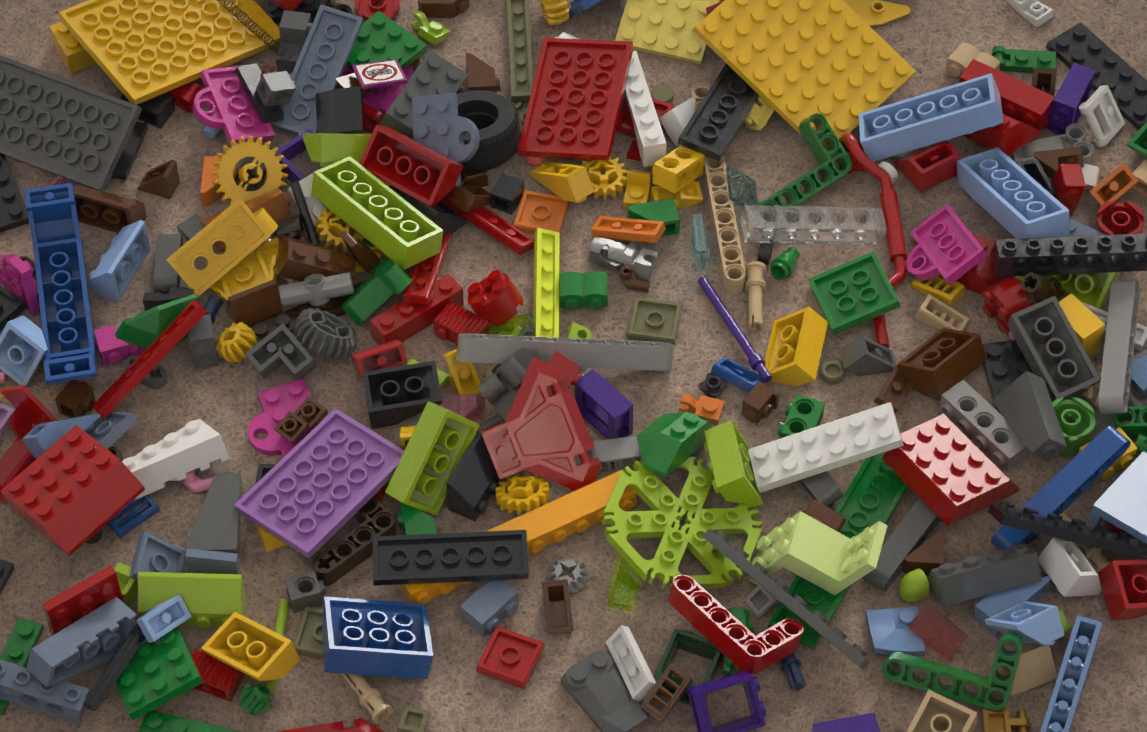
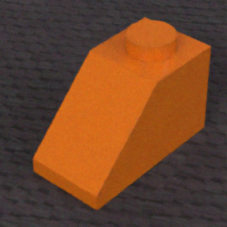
[200,156,238,207]
[1088,163,1139,207]

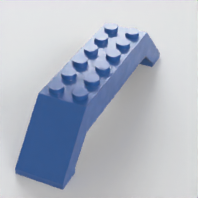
[24,183,99,384]

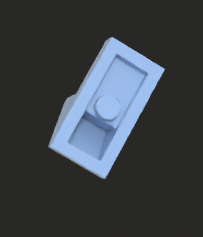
[136,594,192,643]

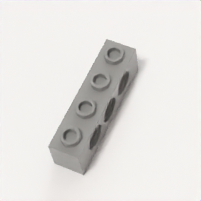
[939,380,1030,472]

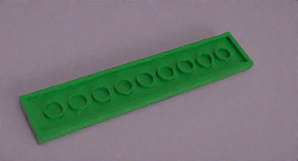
[768,452,909,650]

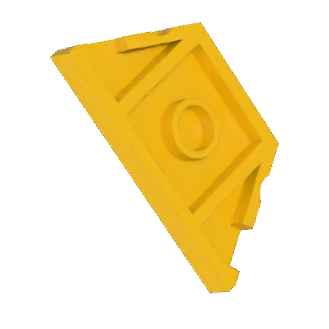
[208,237,279,302]

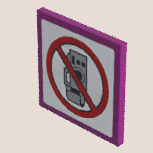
[352,59,408,93]

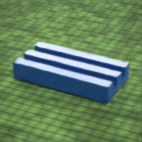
[711,356,764,393]
[106,495,160,539]

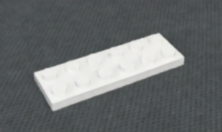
[748,402,904,493]

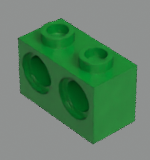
[777,394,825,439]

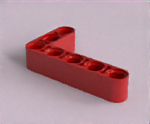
[668,575,804,674]

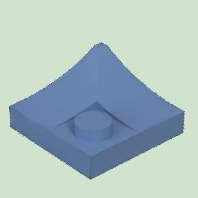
[866,606,925,656]

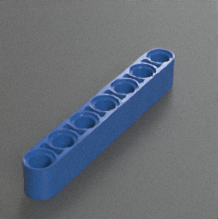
[991,426,1131,550]

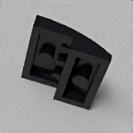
[316,86,363,134]

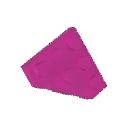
[0,254,40,317]

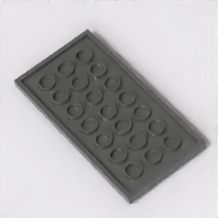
[0,55,142,192]

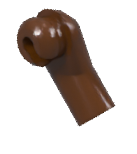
[619,266,650,292]

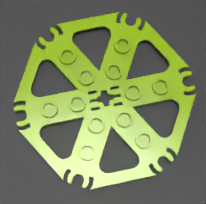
[602,457,763,591]

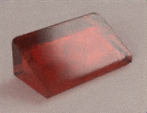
[908,603,968,660]

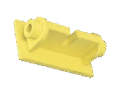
[744,95,775,131]

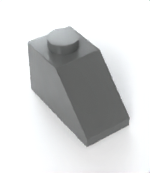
[839,335,896,376]

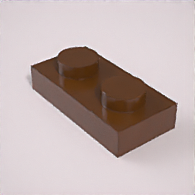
[874,363,914,413]

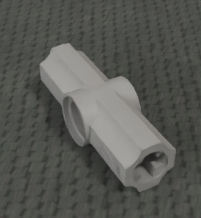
[279,272,354,307]

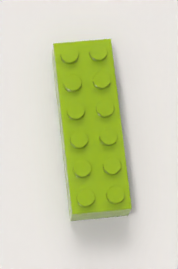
[311,156,443,270]

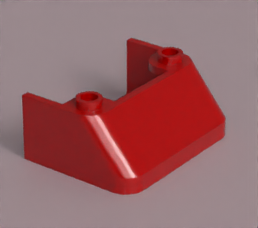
[0,385,57,504]

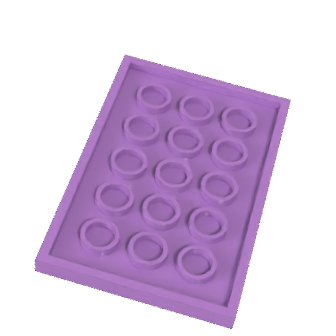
[234,408,404,559]

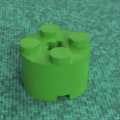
[1052,397,1096,457]

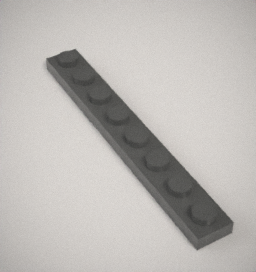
[703,529,870,670]

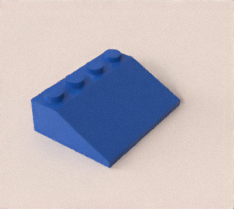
[323,596,433,679]

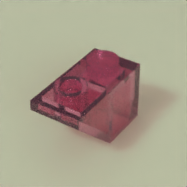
[439,392,485,422]

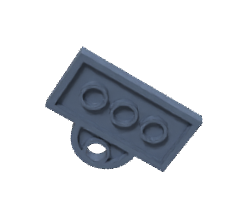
[412,92,480,188]

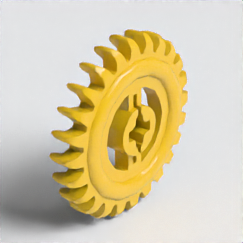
[211,135,289,206]

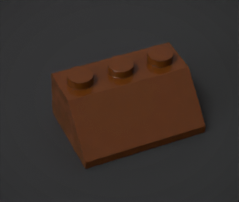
[73,185,147,233]
[277,235,356,282]
[897,328,987,396]

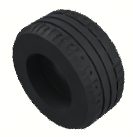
[457,90,521,172]

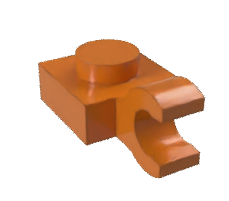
[679,394,724,425]

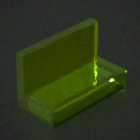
[607,553,641,612]

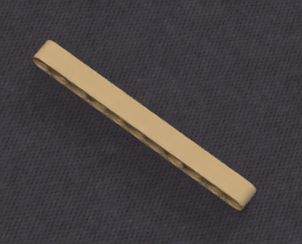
[691,83,745,294]

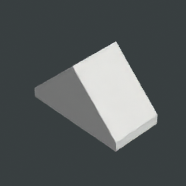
[658,98,696,147]

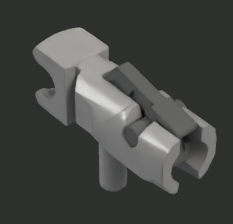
[588,237,658,280]

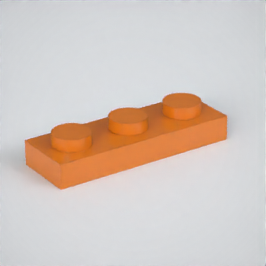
[591,216,666,243]

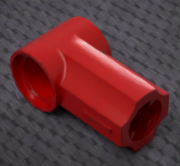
[167,82,202,112]

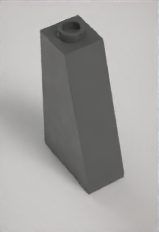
[992,371,1067,461]
[185,472,243,559]

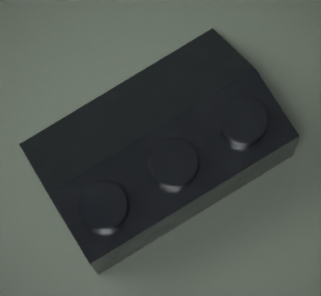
[389,185,467,240]
[446,427,501,521]

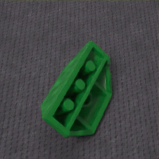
[114,294,200,349]
[637,412,713,477]

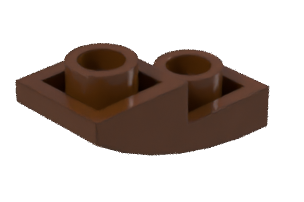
[274,396,328,444]

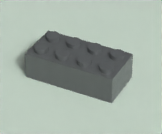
[380,50,468,139]

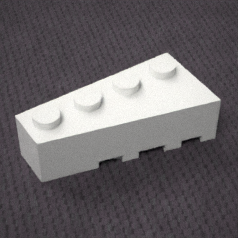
[122,419,230,500]

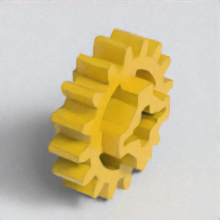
[582,155,628,200]
[316,208,364,252]
[495,472,550,515]

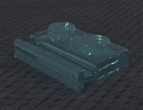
[692,213,710,272]

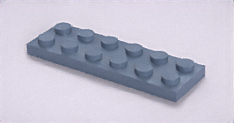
[271,5,364,135]

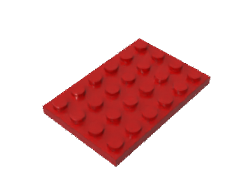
[518,38,634,161]

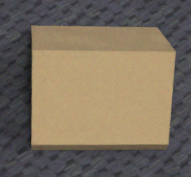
[987,641,1058,698]

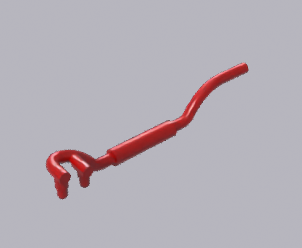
[839,133,907,348]

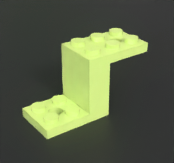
[749,511,887,595]

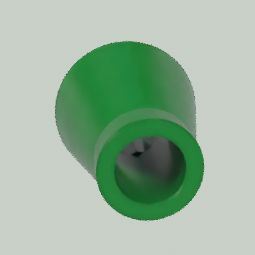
[770,247,800,280]

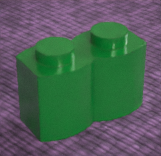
[559,271,608,310]

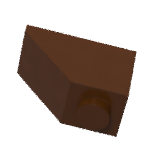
[418,0,470,18]
[466,53,500,93]

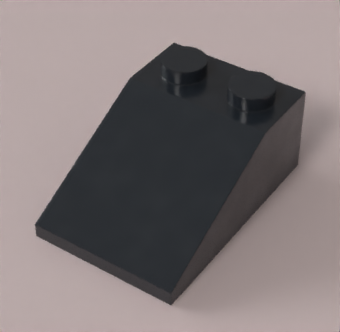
[362,361,442,429]

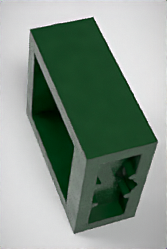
[654,628,723,705]

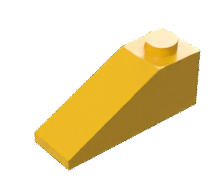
[529,161,594,203]

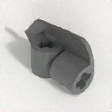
[477,348,538,420]

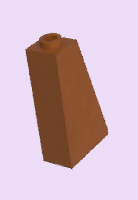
[200,189,292,250]

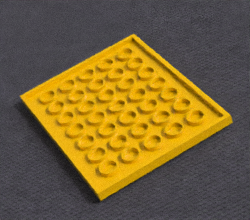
[59,0,281,105]
[693,0,916,151]

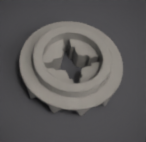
[547,555,588,593]

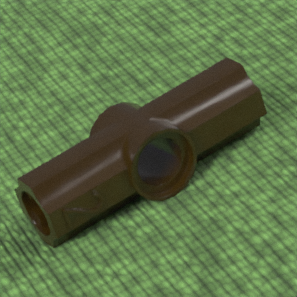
[1021,272,1071,303]

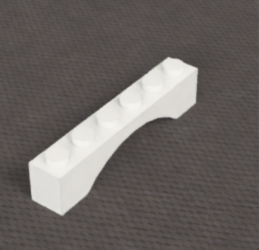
[624,51,666,167]

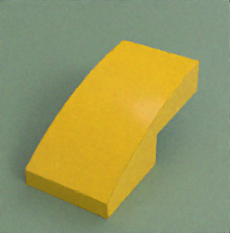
[650,181,703,208]

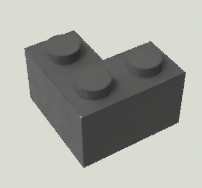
[276,10,313,74]
[245,323,317,380]

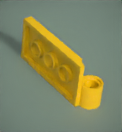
[166,198,278,297]

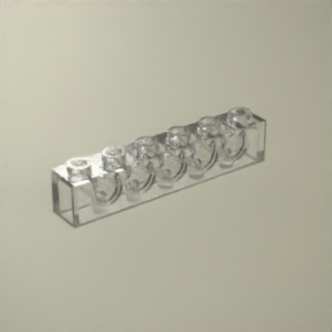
[740,205,887,245]

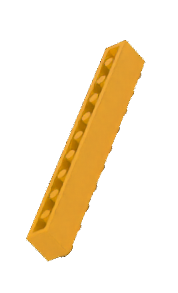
[399,470,637,604]

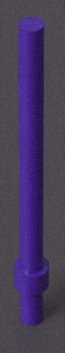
[698,276,772,383]

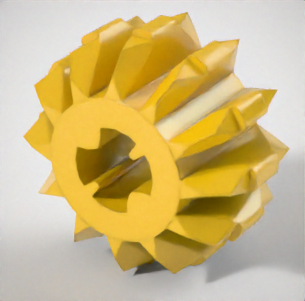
[539,0,569,26]
[215,322,258,364]

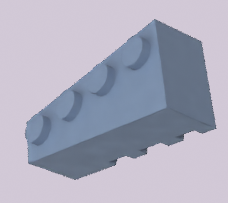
[26,597,137,687]

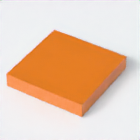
[513,190,570,234]

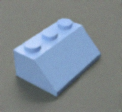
[89,220,150,302]

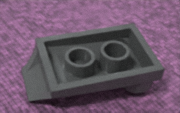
[560,651,649,732]

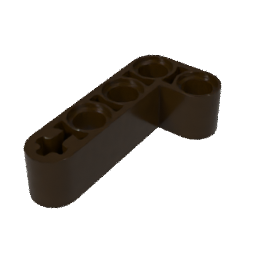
[313,496,396,586]

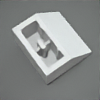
[1038,538,1102,597]

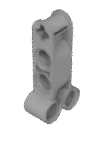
[1008,124,1094,165]

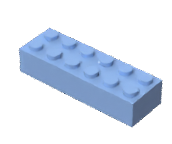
[858,73,1004,162]
[957,147,1070,239]

